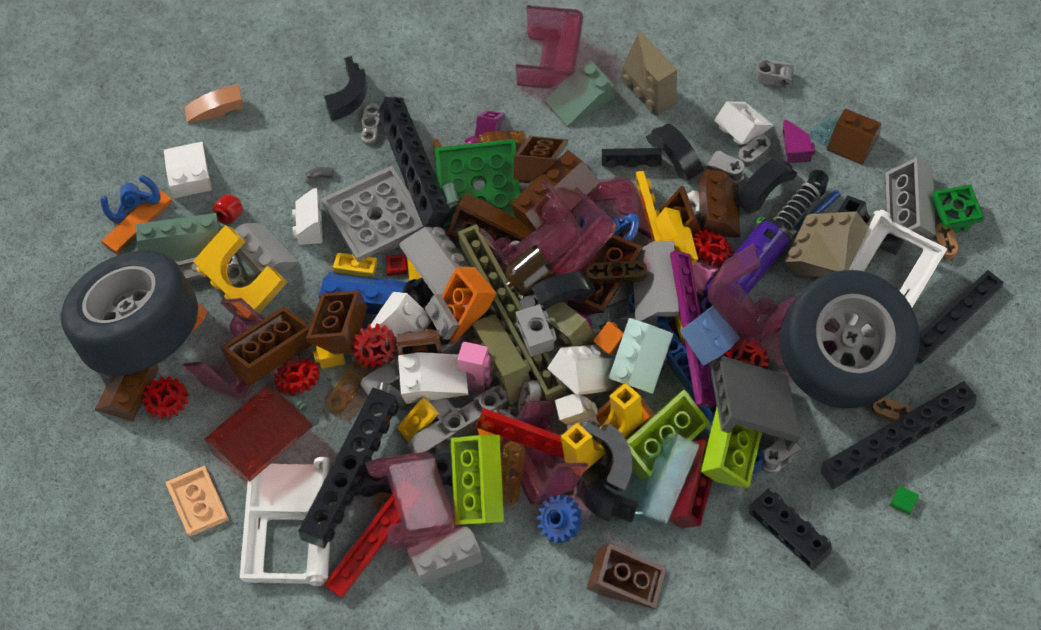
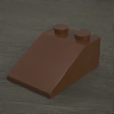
[586,543,666,609]

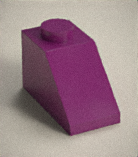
[475,110,505,142]
[782,120,815,163]

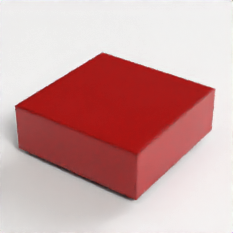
[386,254,408,276]

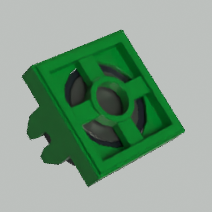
[931,184,984,234]

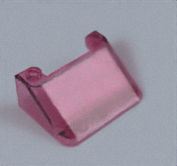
[365,452,454,551]

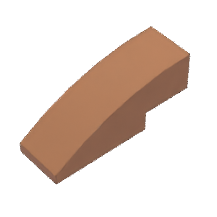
[184,84,244,123]

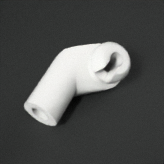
[687,191,700,218]

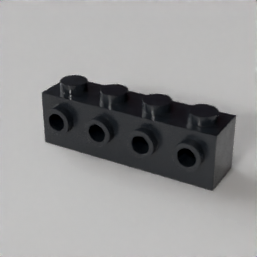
[749,489,832,571]

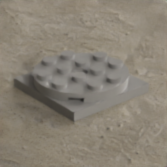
[321,166,424,262]

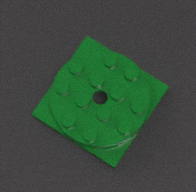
[435,139,521,228]

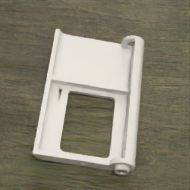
[827,210,947,338]
[240,457,334,586]

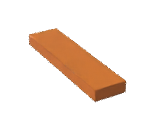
[102,189,173,254]

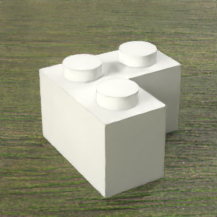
[555,394,601,430]

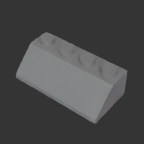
[885,157,936,239]
[399,227,470,295]

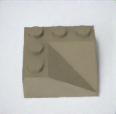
[622,32,677,115]
[784,212,869,277]

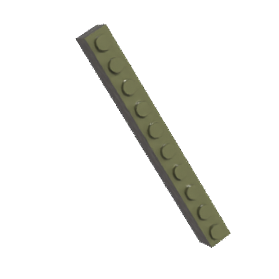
[458,224,566,407]

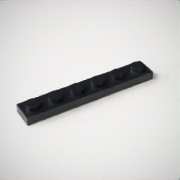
[916,270,1004,364]

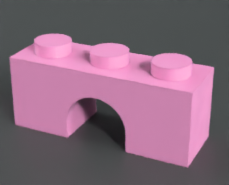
[457,341,494,394]

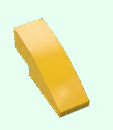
[655,207,698,266]

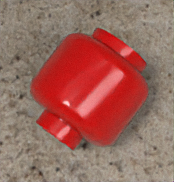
[213,194,243,224]

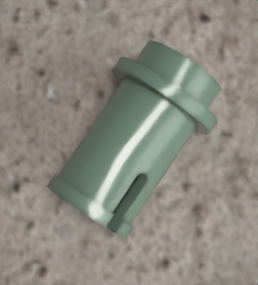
[442,183,461,210]
[281,392,308,415]

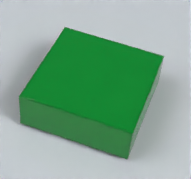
[890,485,919,515]

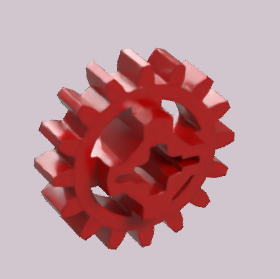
[693,229,734,267]
[352,323,398,369]
[724,339,769,370]
[274,358,320,396]
[142,376,189,420]

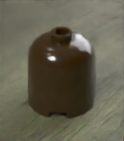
[506,244,557,297]

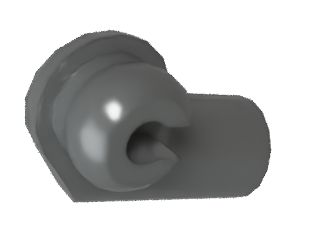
[305,167,334,184]

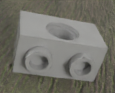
[515,304,557,357]

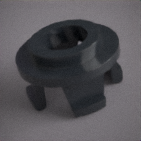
[403,278,434,310]

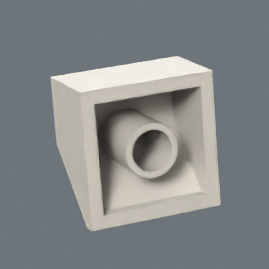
[714,101,773,145]
[292,188,323,245]

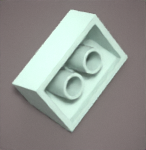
[609,318,673,394]

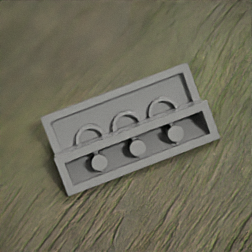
[633,241,679,325]

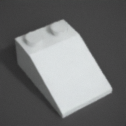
[164,142,212,199]
[371,292,432,365]
[398,352,469,404]

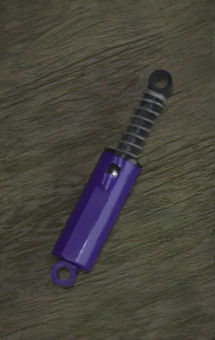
[700,170,829,315]

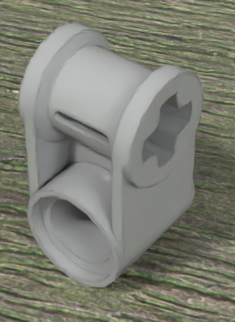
[755,60,794,88]
[705,151,745,184]
[762,438,803,473]

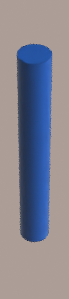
[794,190,841,232]

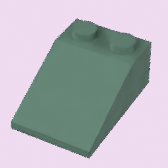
[545,60,615,127]

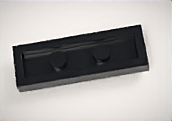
[602,148,662,168]

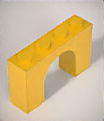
[193,225,288,318]
[561,383,643,475]

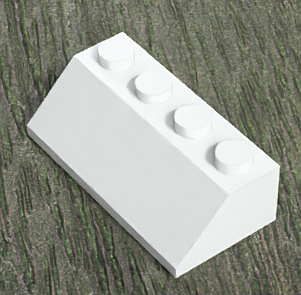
[547,344,620,395]

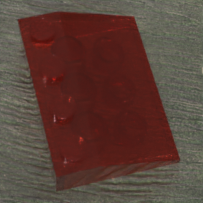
[204,385,313,482]

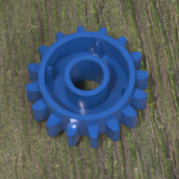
[537,495,583,543]

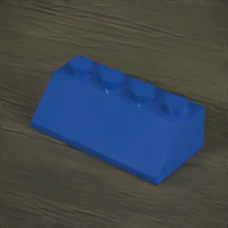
[319,272,407,315]

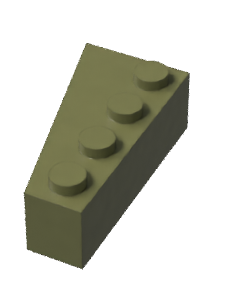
[472,314,531,405]

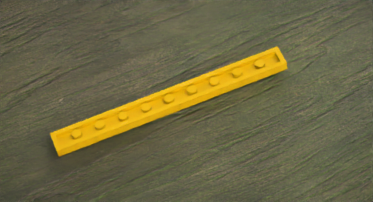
[636,171,686,346]

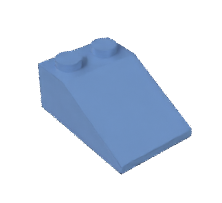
[680,303,740,366]

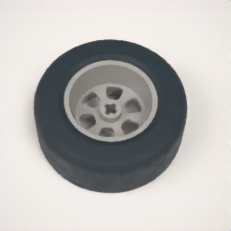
[61,250,198,376]
[780,270,920,408]

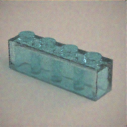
[636,434,699,525]

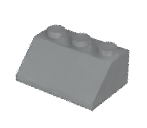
[235,223,299,276]
[406,524,482,586]

